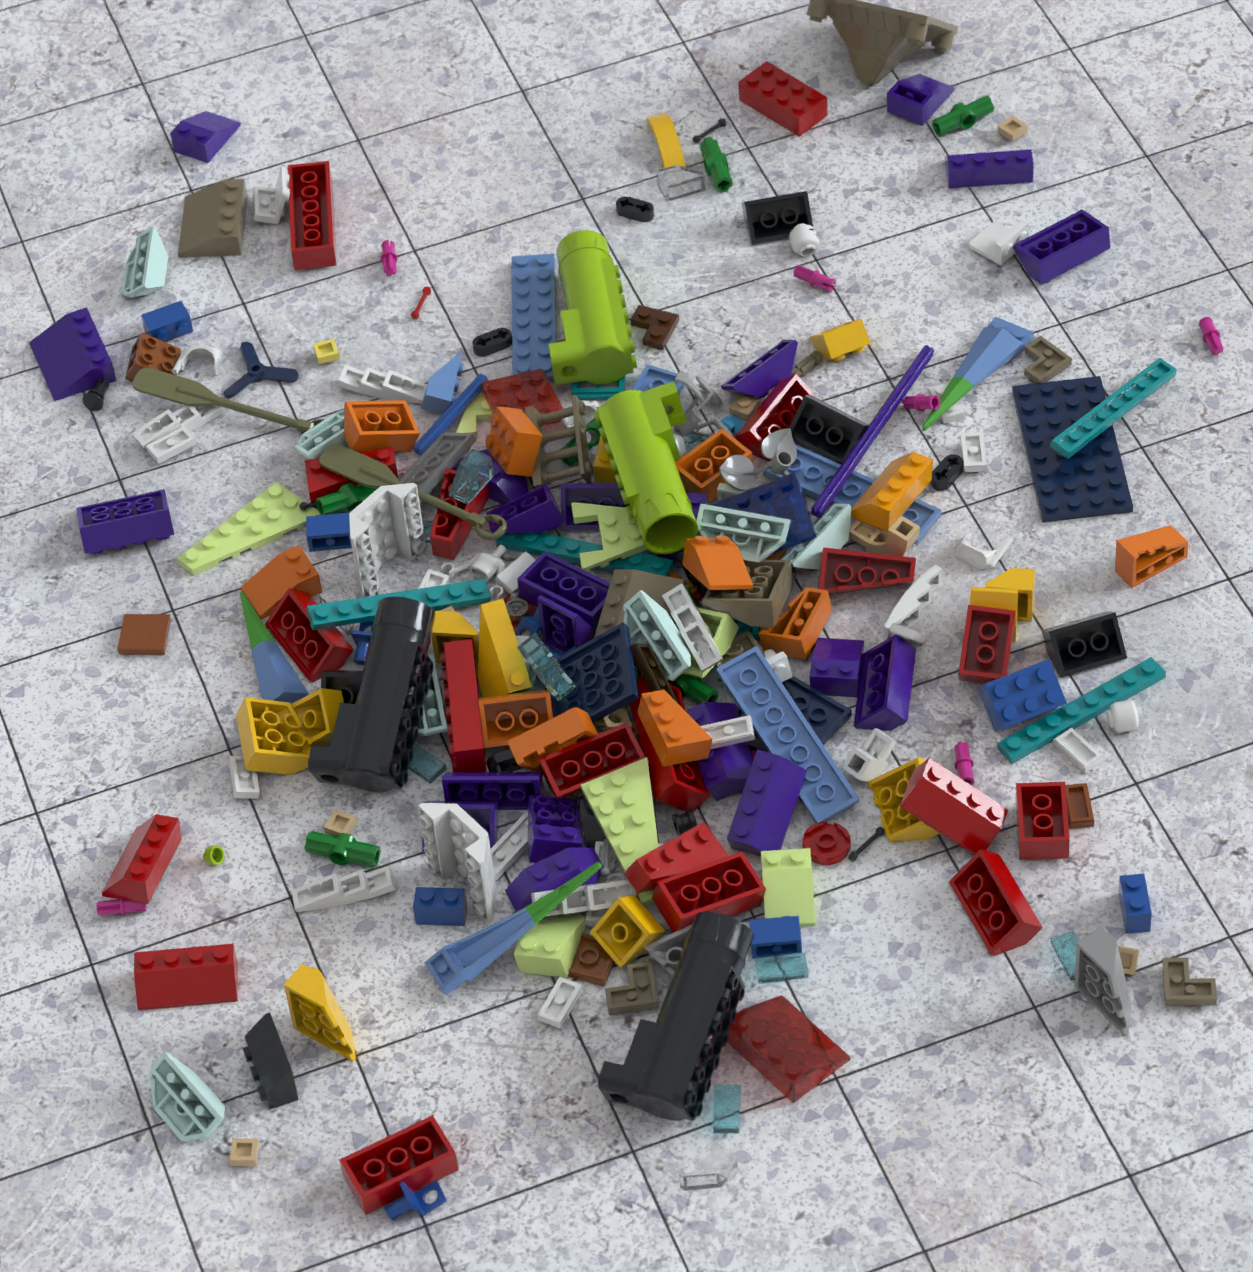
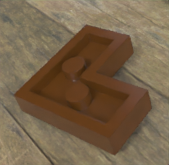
[631,305,679,350]

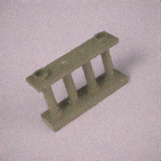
[525,395,594,489]

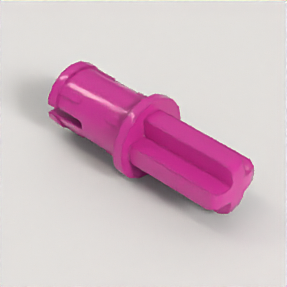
[380,240,397,276]
[793,265,836,292]
[1198,317,1223,355]
[902,394,940,411]
[954,741,974,785]
[96,898,146,916]

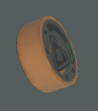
[505,598,529,621]

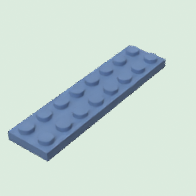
[512,254,556,384]
[763,445,941,545]
[716,646,859,823]

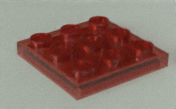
[480,368,563,426]

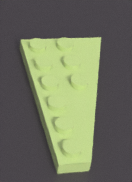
[177,482,320,575]
[581,757,658,907]

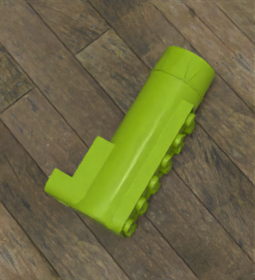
[548,230,637,386]
[593,381,698,554]

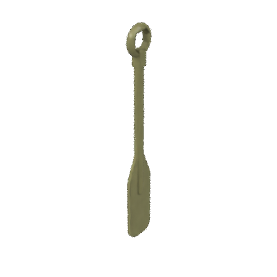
[132,368,325,433]
[319,444,507,540]

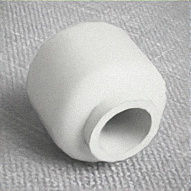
[789,224,820,257]
[1106,700,1143,733]

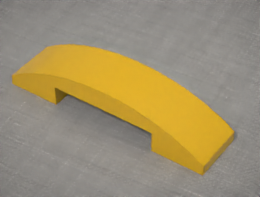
[647,113,686,174]

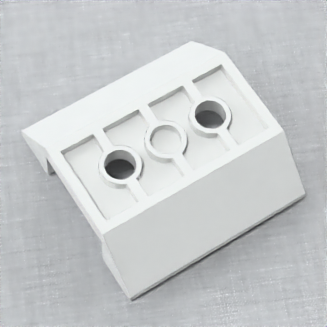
[349,483,426,598]
[418,803,497,923]

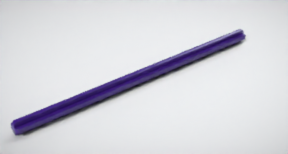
[810,345,934,518]

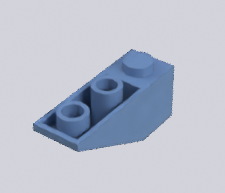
[421,353,463,414]

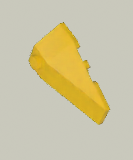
[477,599,532,698]

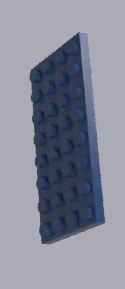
[1012,376,1133,523]

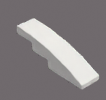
[337,365,427,404]
[132,405,224,449]
[885,564,942,640]
[662,583,723,671]
[292,866,396,912]
[531,880,637,917]

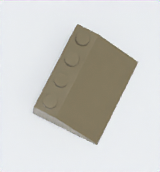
[178,179,248,258]
[702,560,793,628]
[594,569,686,666]

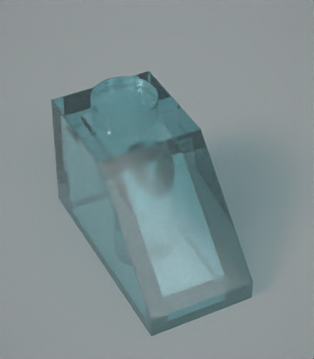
[449,449,494,504]

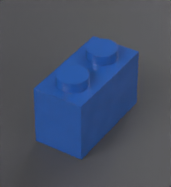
[141,301,193,342]
[306,513,352,552]
[1118,874,1152,934]
[413,887,468,926]
[749,916,802,959]

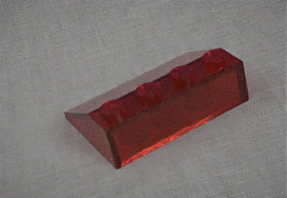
[727,995,850,1103]

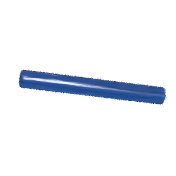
[413,374,489,456]

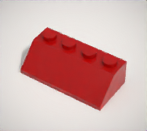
[735,374,815,462]
[265,588,354,682]
[539,722,645,799]
[899,758,1008,855]
[102,814,182,904]
[949,849,1043,956]
[134,943,238,1010]

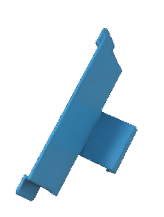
[721,414,745,434]

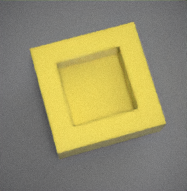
[313,339,340,364]

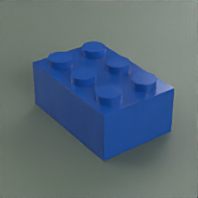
[977,659,1067,732]

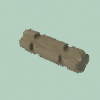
[788,350,823,378]

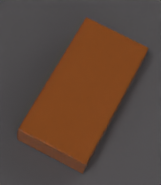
[1065,783,1094,829]

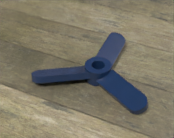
[223,342,299,399]

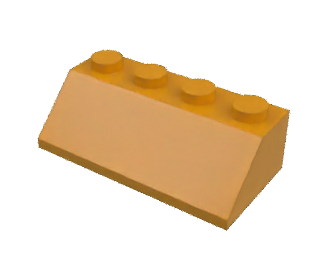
[851,452,933,532]

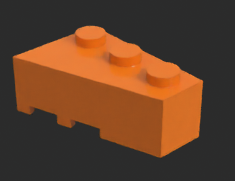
[1115,525,1188,588]
[758,587,832,660]
[638,690,713,767]
[507,707,598,772]

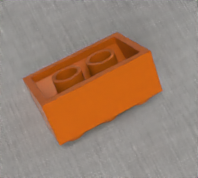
[344,400,420,452]
[478,690,553,748]

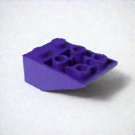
[887,74,955,126]
[527,795,583,863]

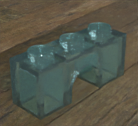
[517,633,577,701]

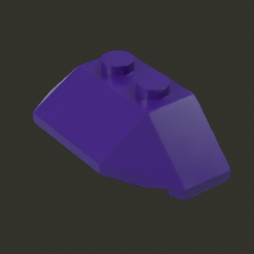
[721,340,798,399]
[451,449,529,505]
[505,847,604,917]

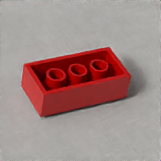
[738,61,828,137]
[652,851,766,933]
[339,1115,459,1215]

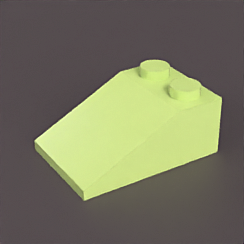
[678,607,739,678]
[761,848,816,927]
[514,914,586,978]

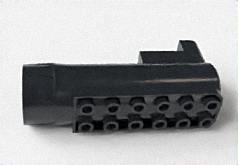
[308,597,436,792]
[598,911,754,1121]

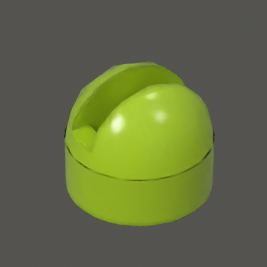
[203,845,224,865]

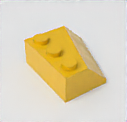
[236,697,313,775]
[867,757,940,842]
[284,963,356,1062]

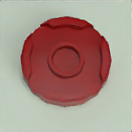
[802,822,851,865]

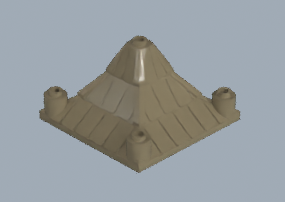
[806,0,958,87]

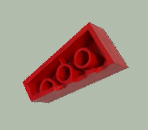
[305,447,399,510]

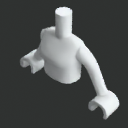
[441,545,506,600]

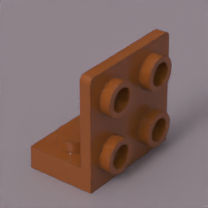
[125,333,181,382]

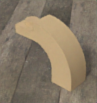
[849,516,920,556]

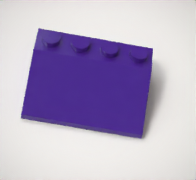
[29,307,116,401]
[76,489,174,555]

